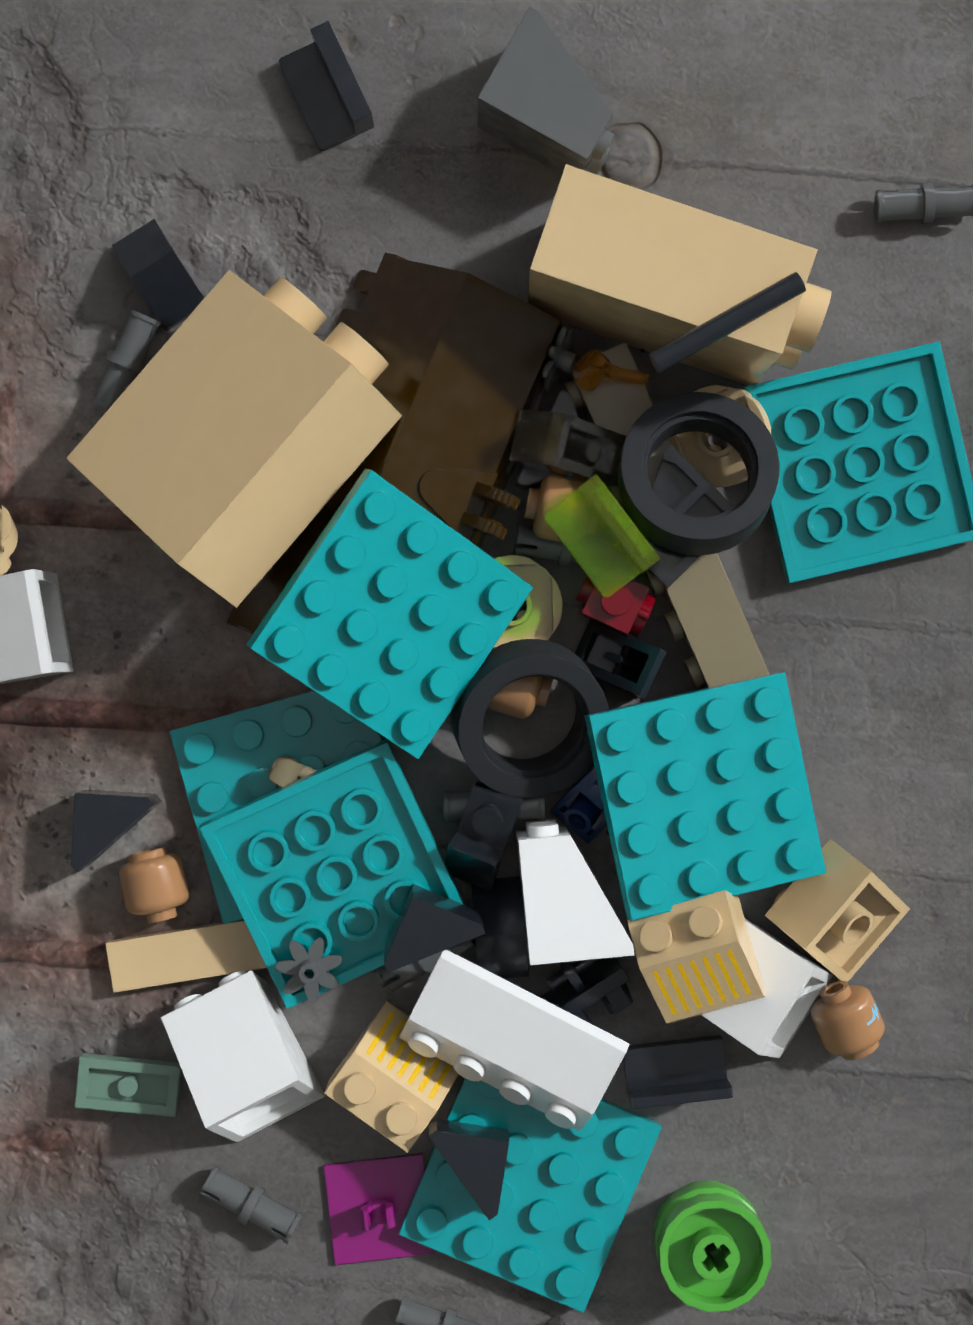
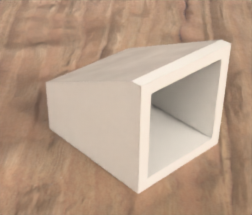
[0,569,74,684]
[516,819,634,965]
[702,918,833,1058]
[161,970,325,1142]

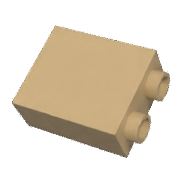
[528,164,832,386]
[66,270,402,608]

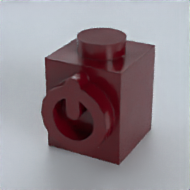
[576,566,656,637]

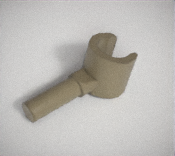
[268,755,318,787]

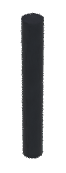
[649,272,806,373]

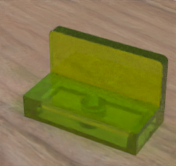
[545,474,660,598]

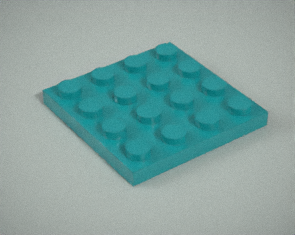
[742,341,973,584]
[246,468,534,759]
[584,672,826,921]
[169,691,382,925]
[199,739,465,1009]
[399,1078,662,1313]

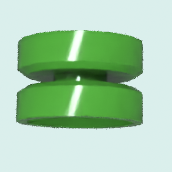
[653,1181,771,1312]

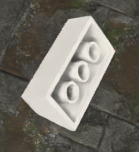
[399,950,630,1131]

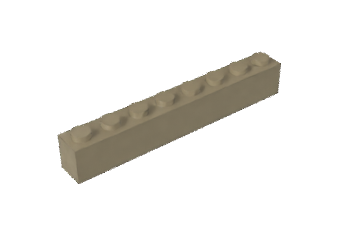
[563,342,769,689]

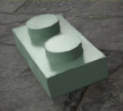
[75,1053,182,1117]

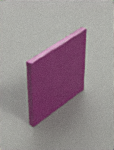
[324,1153,434,1265]

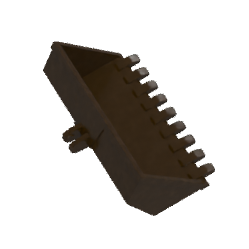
[227,252,563,634]

